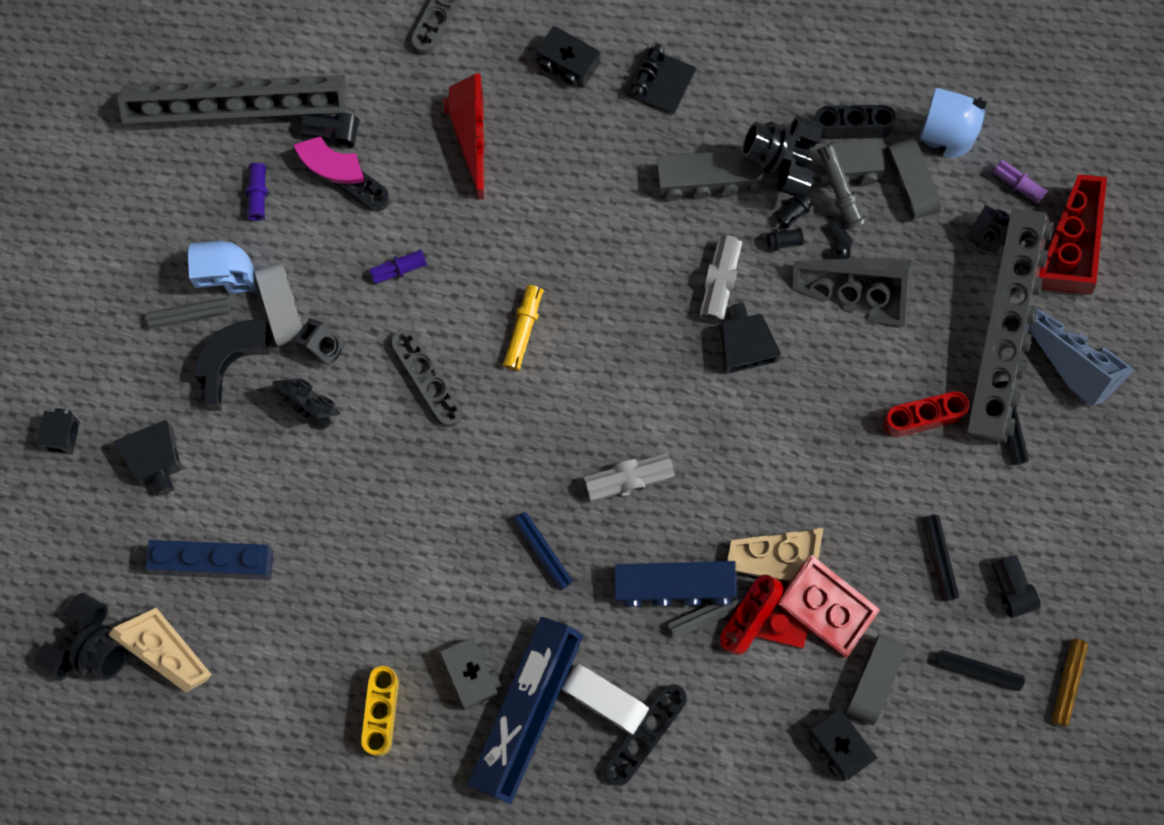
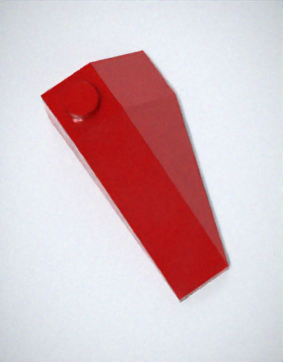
[444,74,484,200]

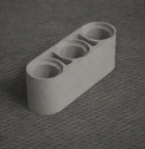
[255,262,303,347]

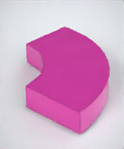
[294,136,364,184]

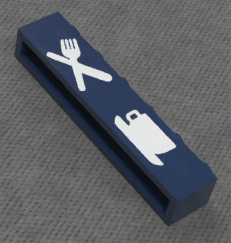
[467,616,584,805]

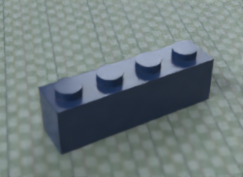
[146,540,274,580]
[615,561,738,607]

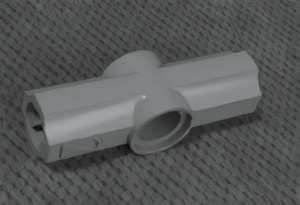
[699,235,742,323]
[583,453,675,503]

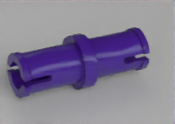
[245,163,268,221]

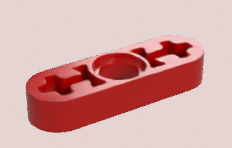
[720,574,783,655]

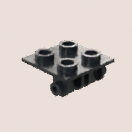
[624,43,697,114]
[272,378,341,430]

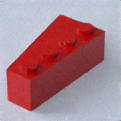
[1039,174,1107,295]

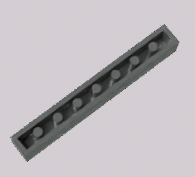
[656,139,885,201]

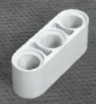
[561,663,649,735]

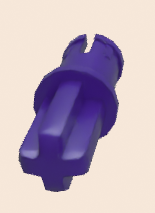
[370,249,427,284]

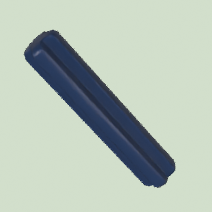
[514,512,572,590]

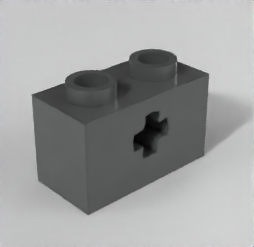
[440,637,501,710]

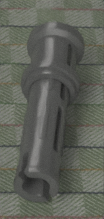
[817,143,868,230]

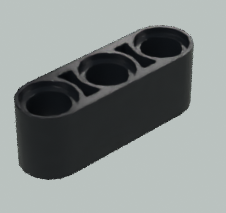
[814,104,896,139]

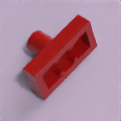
[748,607,808,650]

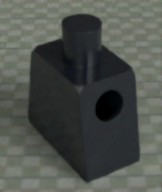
[721,303,781,374]
[114,420,182,495]

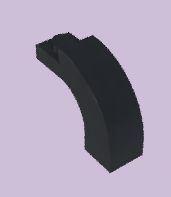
[194,319,270,411]

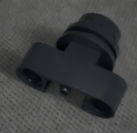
[742,115,822,199]
[35,593,128,681]

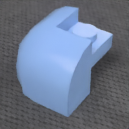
[918,88,985,158]
[188,240,257,294]

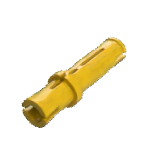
[502,285,544,371]

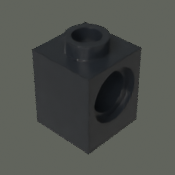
[293,318,346,366]
[37,408,80,455]

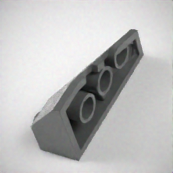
[793,257,913,326]

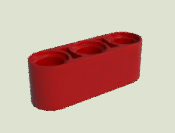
[883,391,969,437]

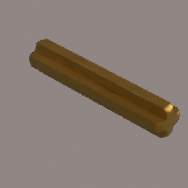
[1052,639,1088,727]

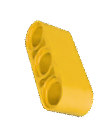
[361,666,399,757]

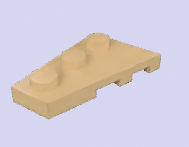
[727,528,823,583]
[109,608,212,692]

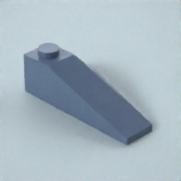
[1028,308,1134,406]

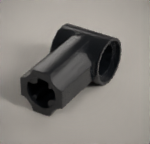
[301,112,360,148]
[991,555,1041,618]

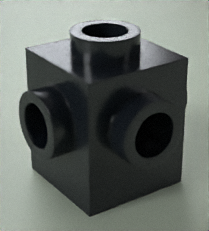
[967,204,1010,253]

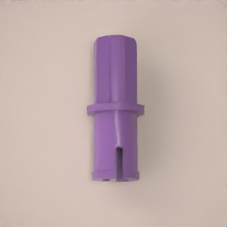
[993,160,1047,205]

